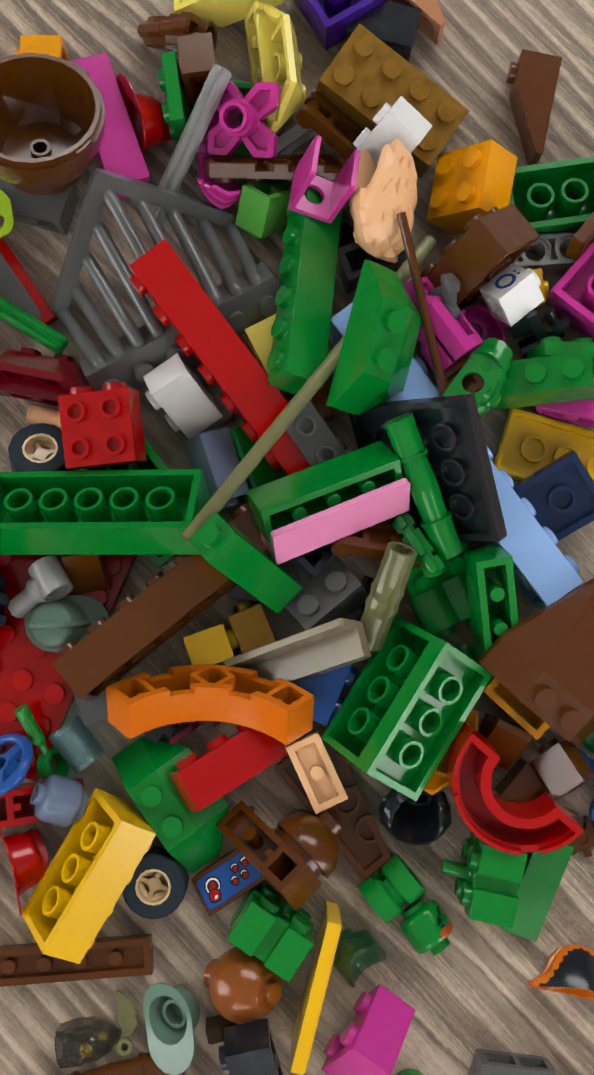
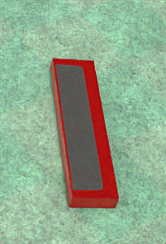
[0,237,58,326]

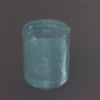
[48,715,105,773]

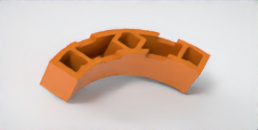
[106,665,315,746]

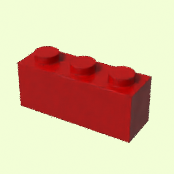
[169,725,288,812]

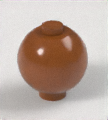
[204,947,282,1024]

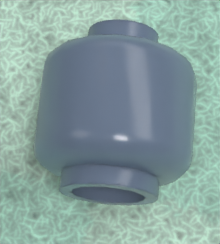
[30,774,88,827]

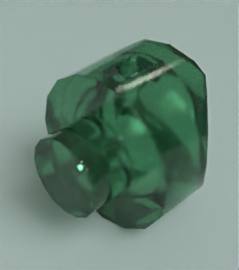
[333,928,387,987]

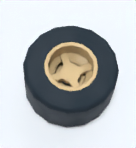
[8,423,73,472]
[122,847,189,919]

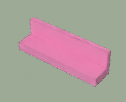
[260,478,410,565]

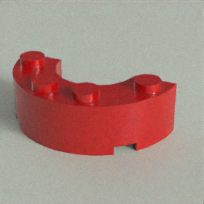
[447,721,584,856]

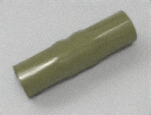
[360,541,417,652]

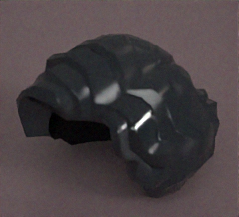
[379,788,452,845]

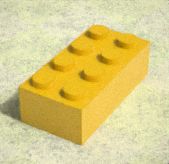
[22,788,156,964]

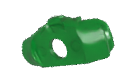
[441,338,513,418]

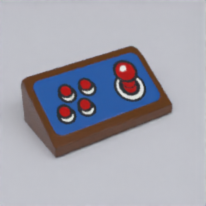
[191,848,265,916]

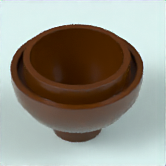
[277,810,343,879]

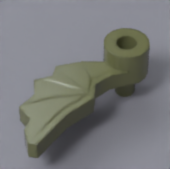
[115,990,138,1056]

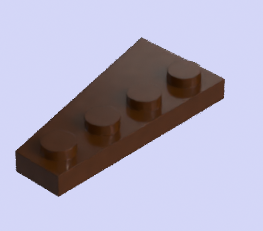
[203,153,347,183]
[274,722,391,880]

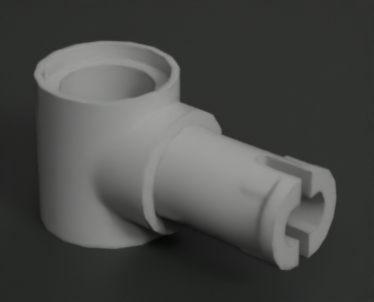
[8,555,74,618]

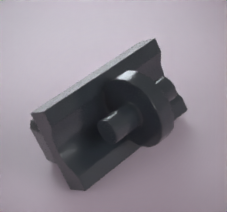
[509,307,570,359]

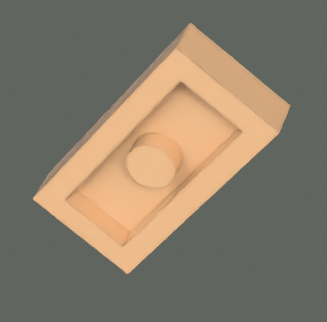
[285,731,348,814]

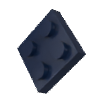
[513,450,594,541]

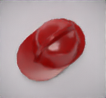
[116,73,171,157]
[0,829,49,916]

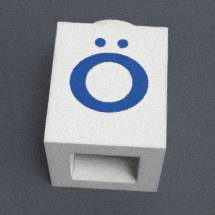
[479,263,544,327]

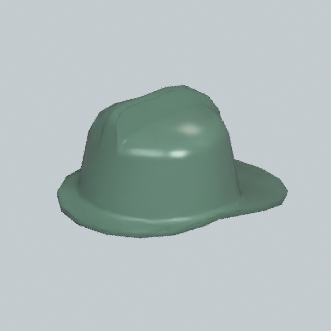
[25,595,109,652]
[143,982,200,1075]

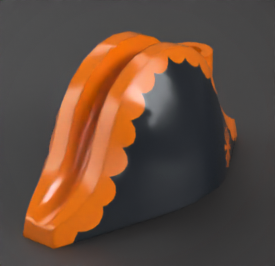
[527,945,594,1001]

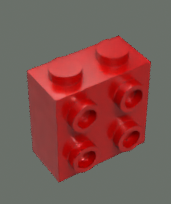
[58,382,147,469]

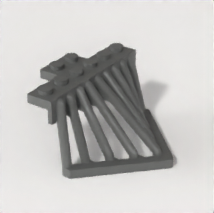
[51,168,279,391]

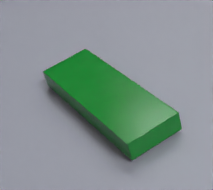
[501,842,574,942]

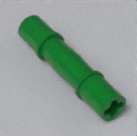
[384,413,463,561]

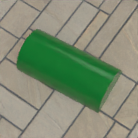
[509,156,594,234]

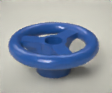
[0,733,33,796]

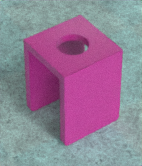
[288,135,360,224]

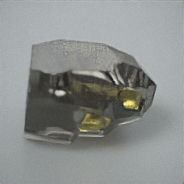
[54,1016,118,1069]

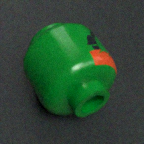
[400,897,453,956]

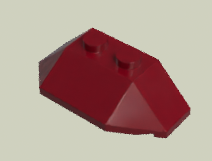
[0,347,94,407]

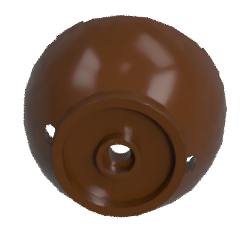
[0,53,105,195]

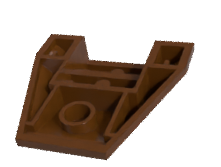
[478,579,594,746]

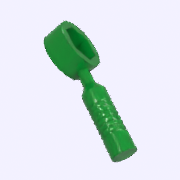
[14,704,70,780]

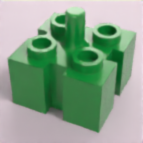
[441,831,528,929]
[227,884,314,983]

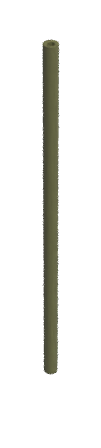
[181,235,437,545]

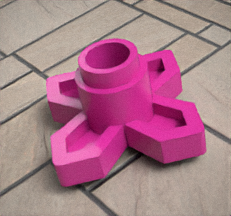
[207,80,281,159]

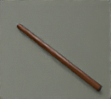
[397,212,447,396]

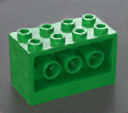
[321,616,493,801]

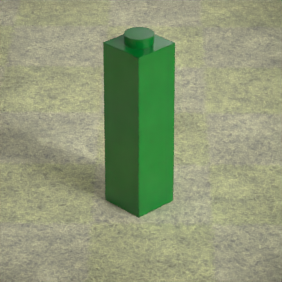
[189,512,303,614]

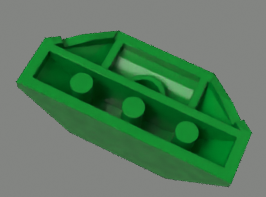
[326,260,422,415]
[112,736,228,874]

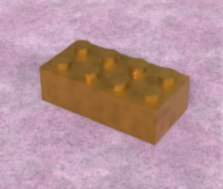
[315,23,470,178]

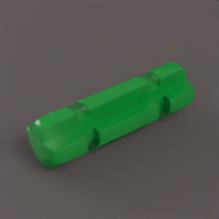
[392,513,445,579]

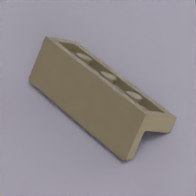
[223,618,371,684]

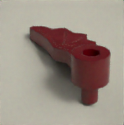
[167,721,221,745]

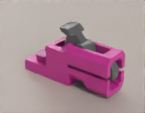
[386,267,484,372]

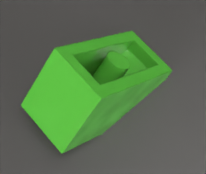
[235,179,292,239]

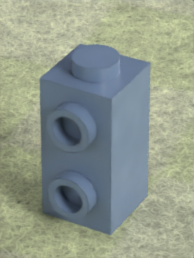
[183,427,249,510]

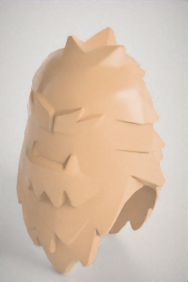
[349,138,418,263]

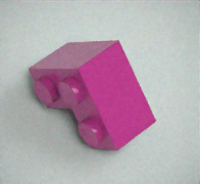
[321,984,415,1075]

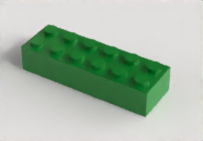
[0,469,210,555]

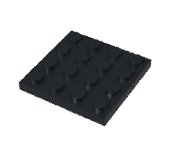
[348,394,507,542]

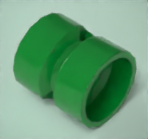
[358,853,426,924]

